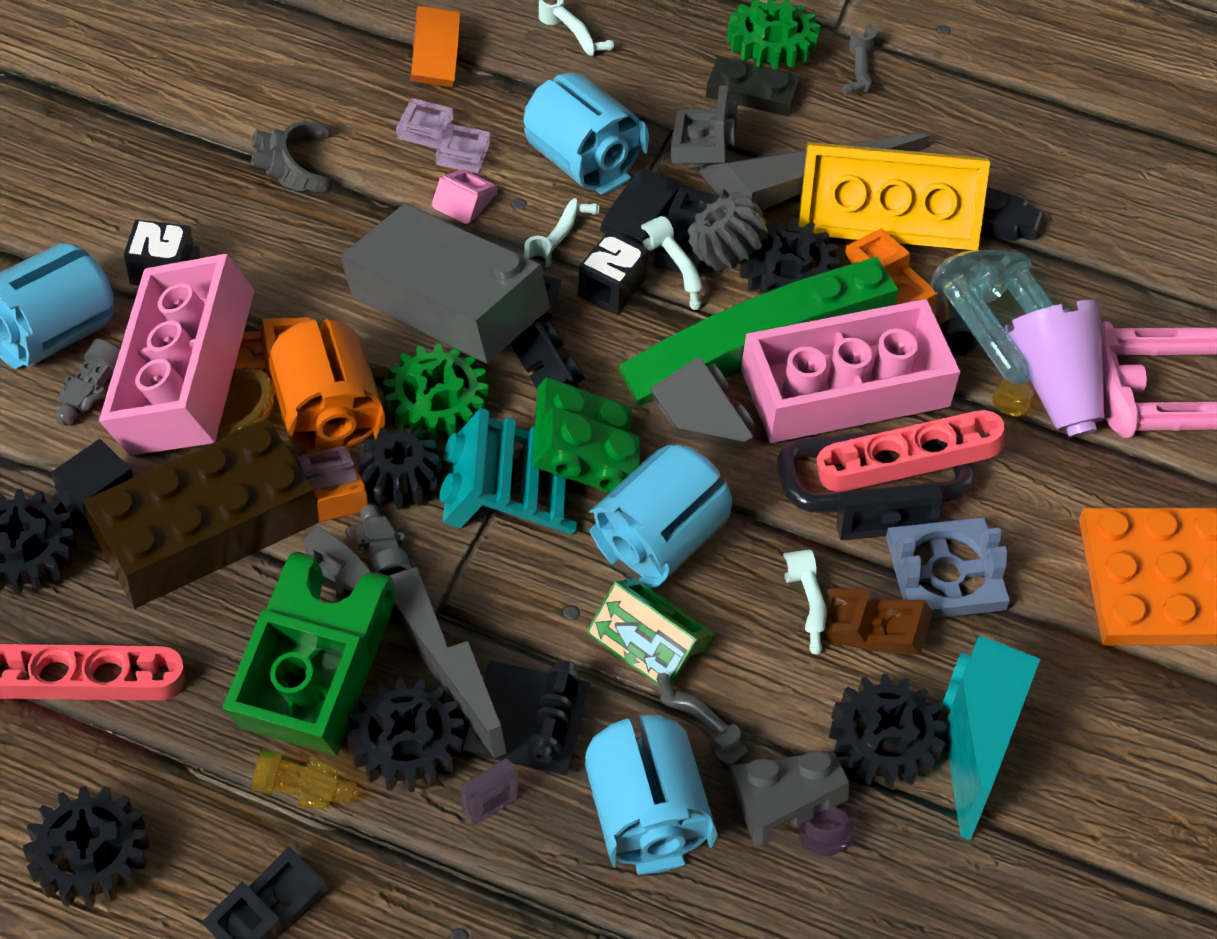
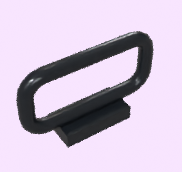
[777,431,975,540]

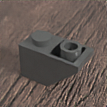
[650,356,756,450]

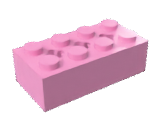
[99,254,255,456]
[741,299,960,443]

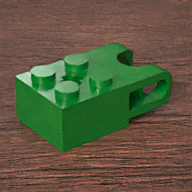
[222,552,396,756]

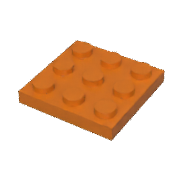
[1079,508,1217,646]

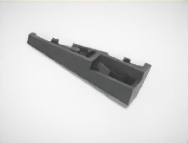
[699,132,929,211]

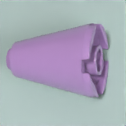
[1005,300,1104,438]

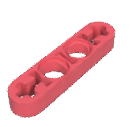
[817,410,1005,492]
[0,644,186,701]

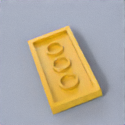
[798,142,990,251]

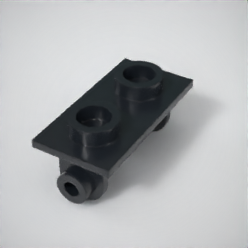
[511,319,586,390]

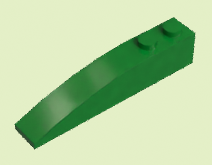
[619,256,899,406]

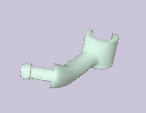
[538,0,614,56]
[524,198,599,267]
[641,216,703,310]
[783,549,827,654]

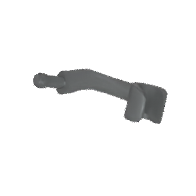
[843,25,877,95]
[656,672,748,767]

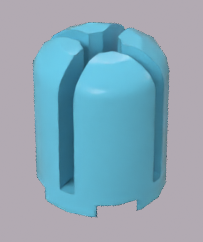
[523,72,650,195]
[0,244,114,369]
[589,445,732,588]
[585,715,718,875]

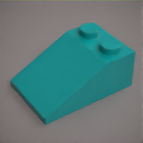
[941,635,1040,841]

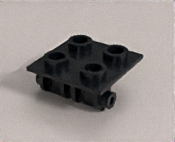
[463,660,591,776]

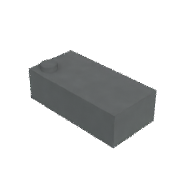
[340,204,550,364]

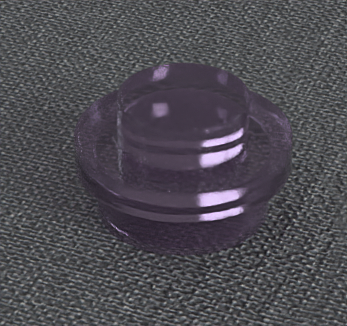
[799,807,854,856]

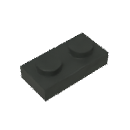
[706,56,800,117]

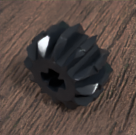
[357,424,442,510]

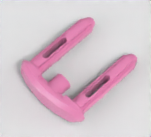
[1101,321,1217,438]

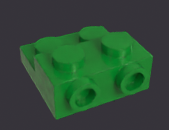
[533,377,640,493]

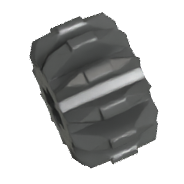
[687,192,769,271]

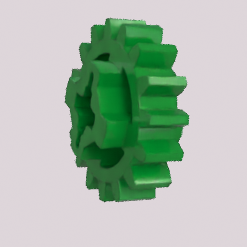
[727,0,820,69]
[383,343,488,440]

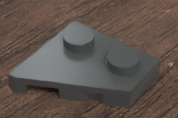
[730,751,849,846]

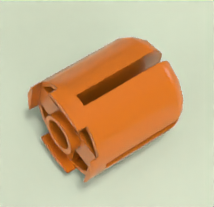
[269,318,385,460]

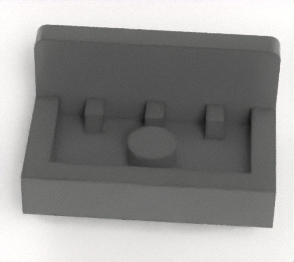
[671,86,738,168]

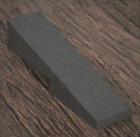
[390,567,507,758]

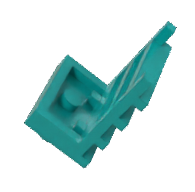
[440,408,577,535]

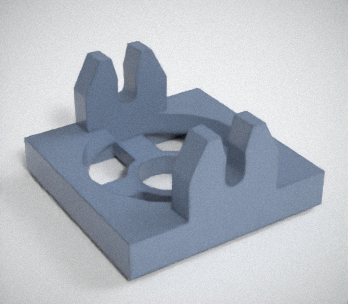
[886,517,1010,619]

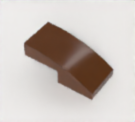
[820,589,933,655]

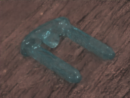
[930,250,1054,385]

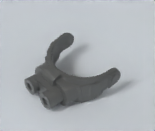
[251,121,331,193]

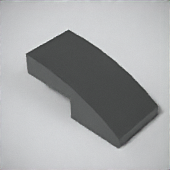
[304,525,370,602]

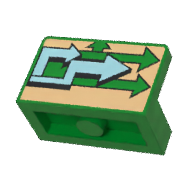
[587,578,716,686]

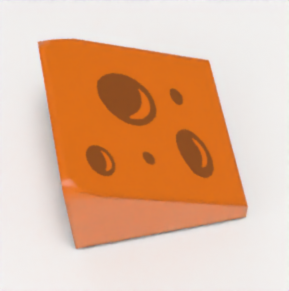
[314,468,368,522]

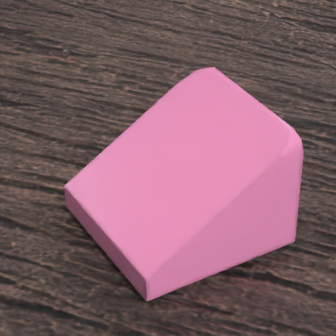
[432,169,498,224]

